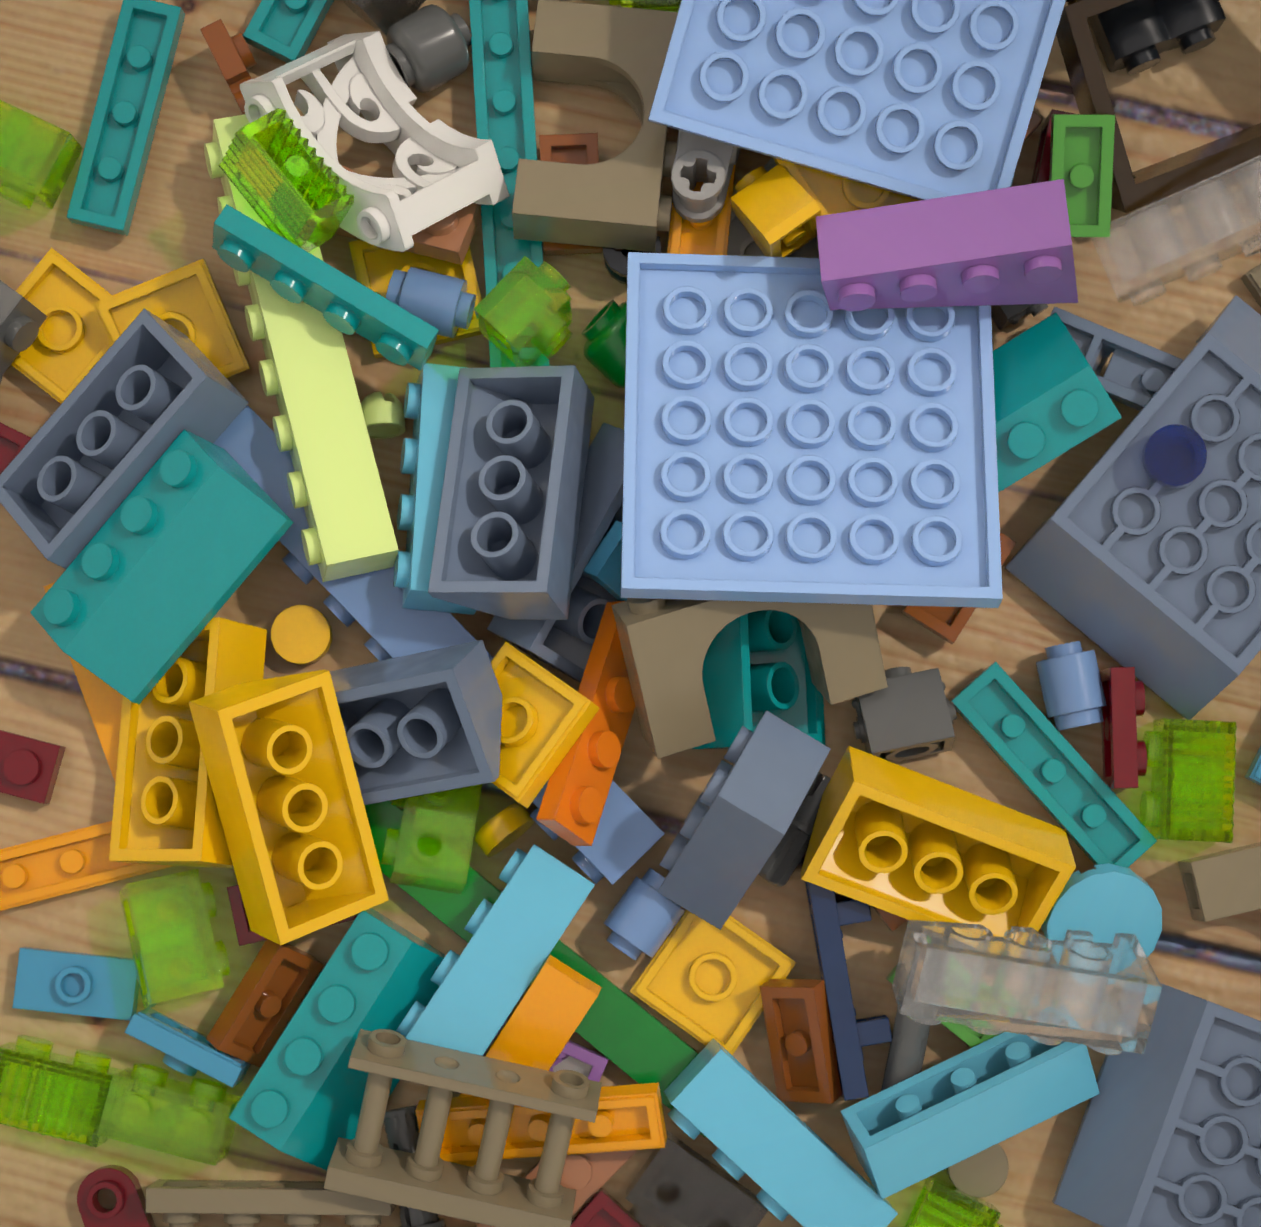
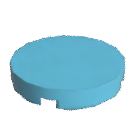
[1041,863,1162,982]

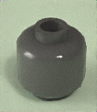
[385,4,472,93]

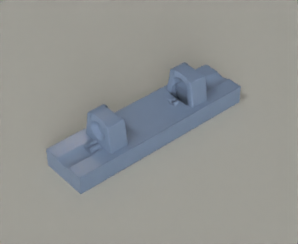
[1050,306,1183,411]

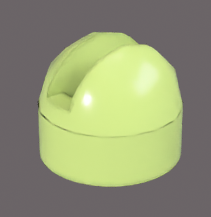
[361,392,406,439]

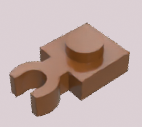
[200,19,257,114]

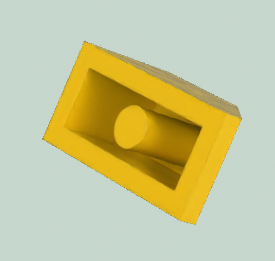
[730,164,821,257]

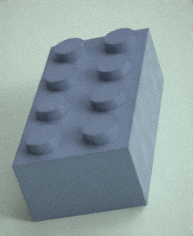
[0,308,249,569]

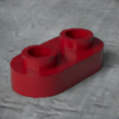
[77,1165,156,1227]

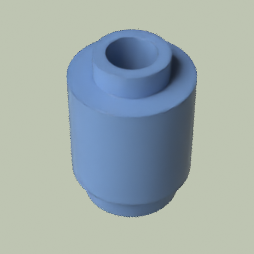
[386,267,476,338]
[1036,641,1107,731]
[604,868,685,961]

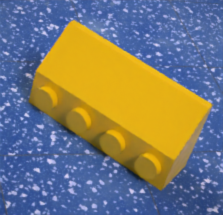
[109,617,267,868]
[188,669,389,945]
[801,746,1076,962]

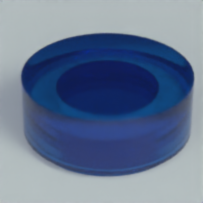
[1142,424,1207,487]

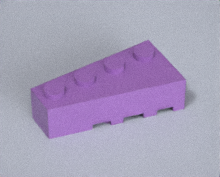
[816,179,1078,311]

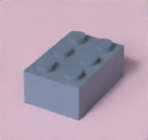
[658,710,831,930]

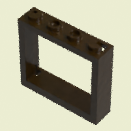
[1056,0,1261,213]

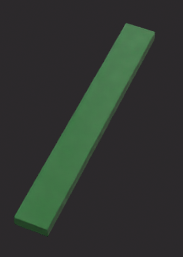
[364,800,706,1138]

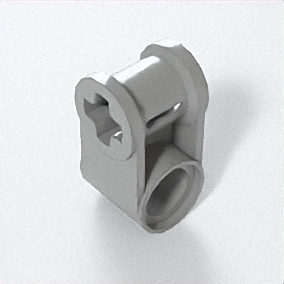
[671,130,741,223]

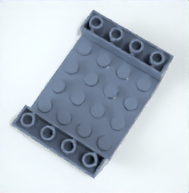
[1005,295,1261,721]
[1052,974,1261,1227]

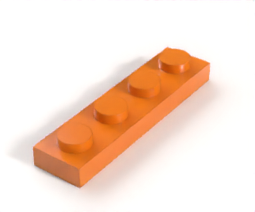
[536,601,636,846]

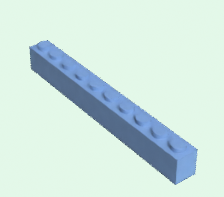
[213,405,664,885]

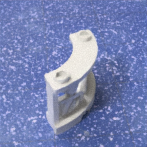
[240,31,510,252]

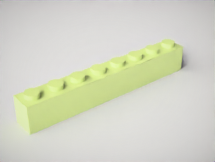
[204,114,399,582]

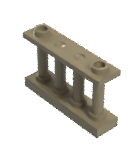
[324,1029,602,1227]
[146,1179,397,1227]

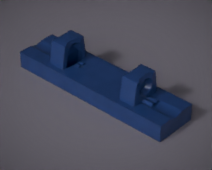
[801,857,892,1101]

